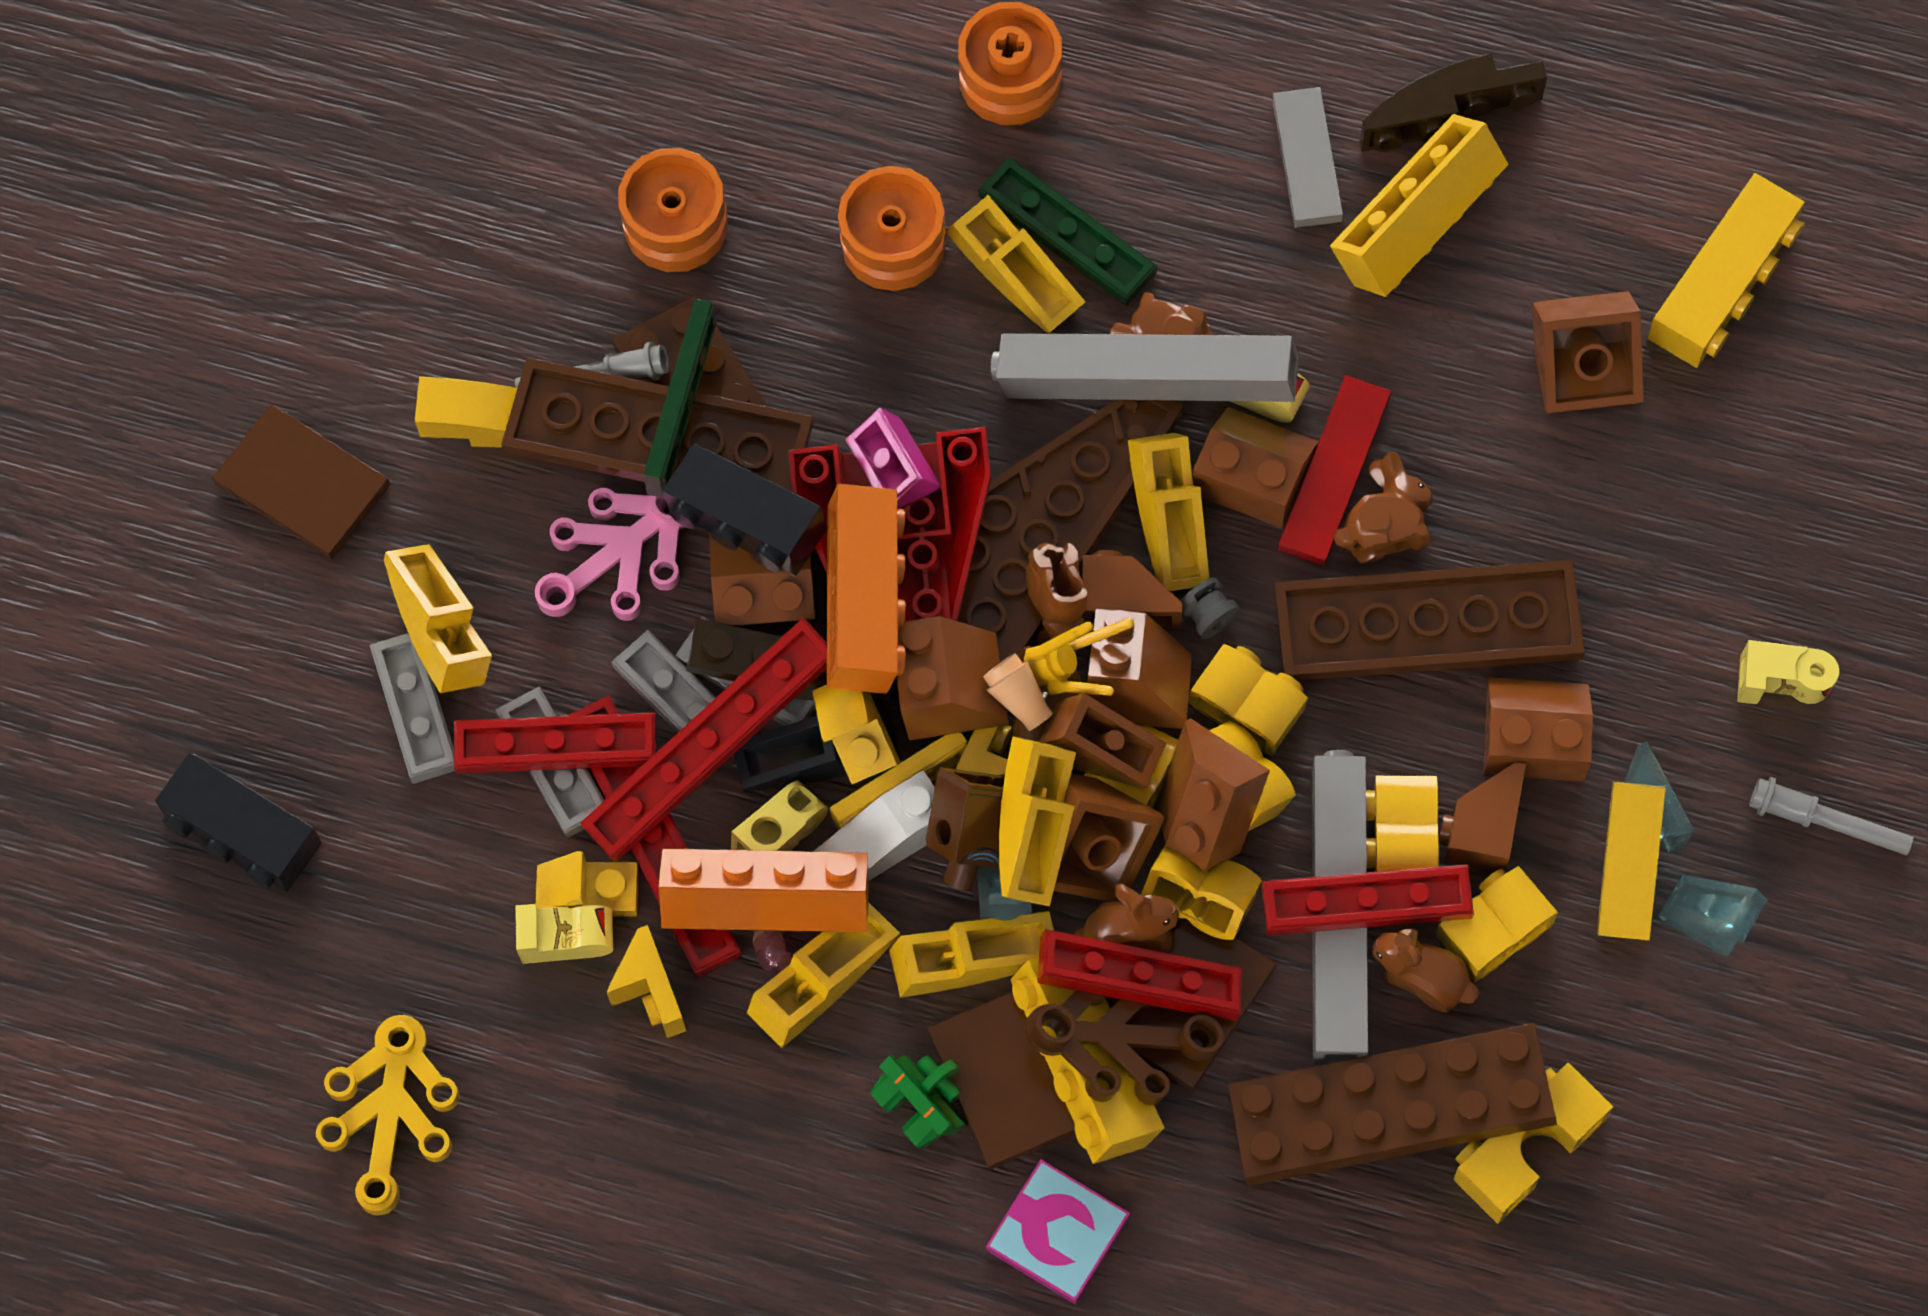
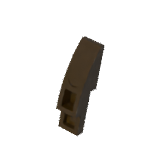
[1359,53,1547,152]
[686,618,891,704]

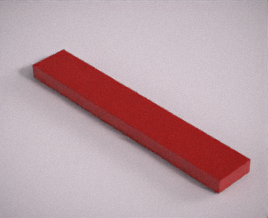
[580,617,827,862]
[567,695,742,979]

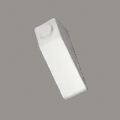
[813,770,935,881]

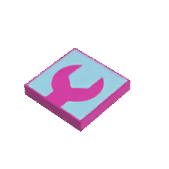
[986,1160,1130,1305]

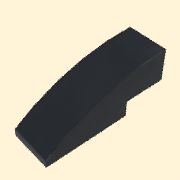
[735,703,901,792]

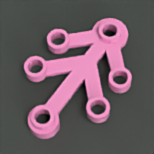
[535,488,685,621]

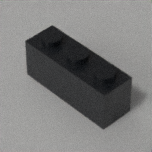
[662,443,827,576]
[155,752,322,892]

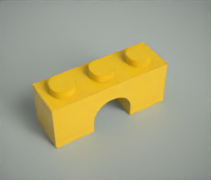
[1453,1063,1613,1224]

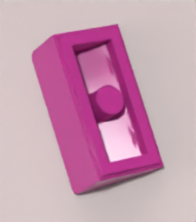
[845,408,941,508]

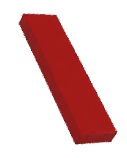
[1278,375,1391,567]
[454,712,657,774]
[1261,864,1474,936]
[1037,929,1242,1021]

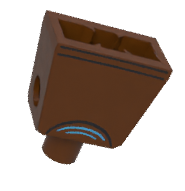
[925,767,1005,891]

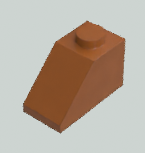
[1082,550,1182,630]
[1039,693,1166,788]
[1438,762,1526,872]

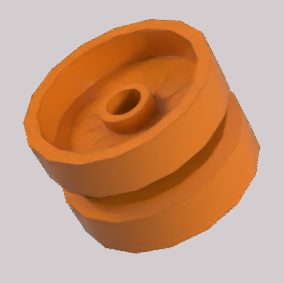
[958,2,1062,125]
[618,148,728,272]
[838,166,946,291]

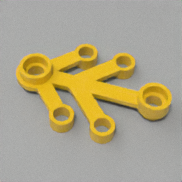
[316,1015,460,1216]

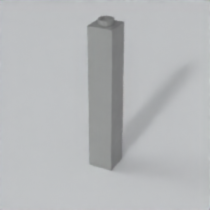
[991,333,1299,402]
[1312,750,1368,1065]

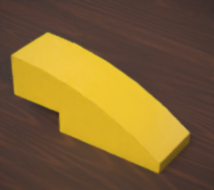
[946,195,1085,334]
[415,376,518,448]
[1128,433,1210,591]
[384,544,492,693]
[999,736,1076,906]
[747,902,900,1048]
[889,911,1054,998]

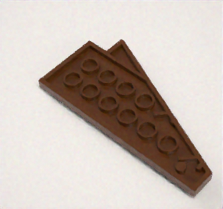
[894,400,1184,681]

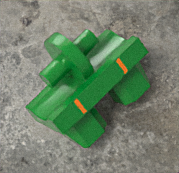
[870,1055,967,1148]

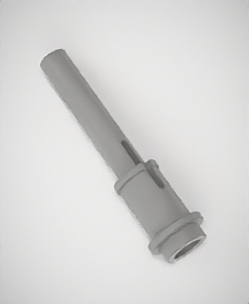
[515,342,669,388]
[1749,777,1913,856]

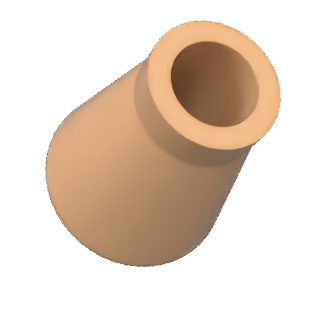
[983,653,1053,731]

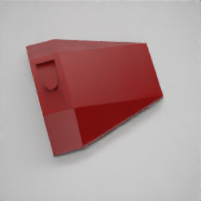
[788,427,991,622]

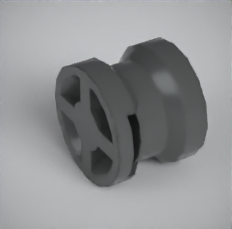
[1181,577,1241,640]

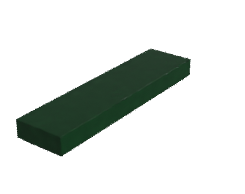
[978,156,1157,306]
[643,298,716,498]

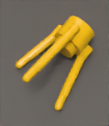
[1024,618,1134,696]

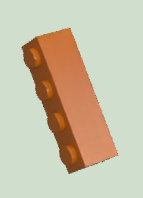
[827,484,905,694]
[659,849,869,932]

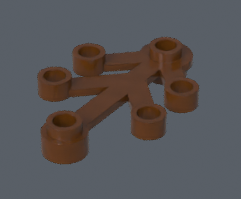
[1025,991,1224,1105]

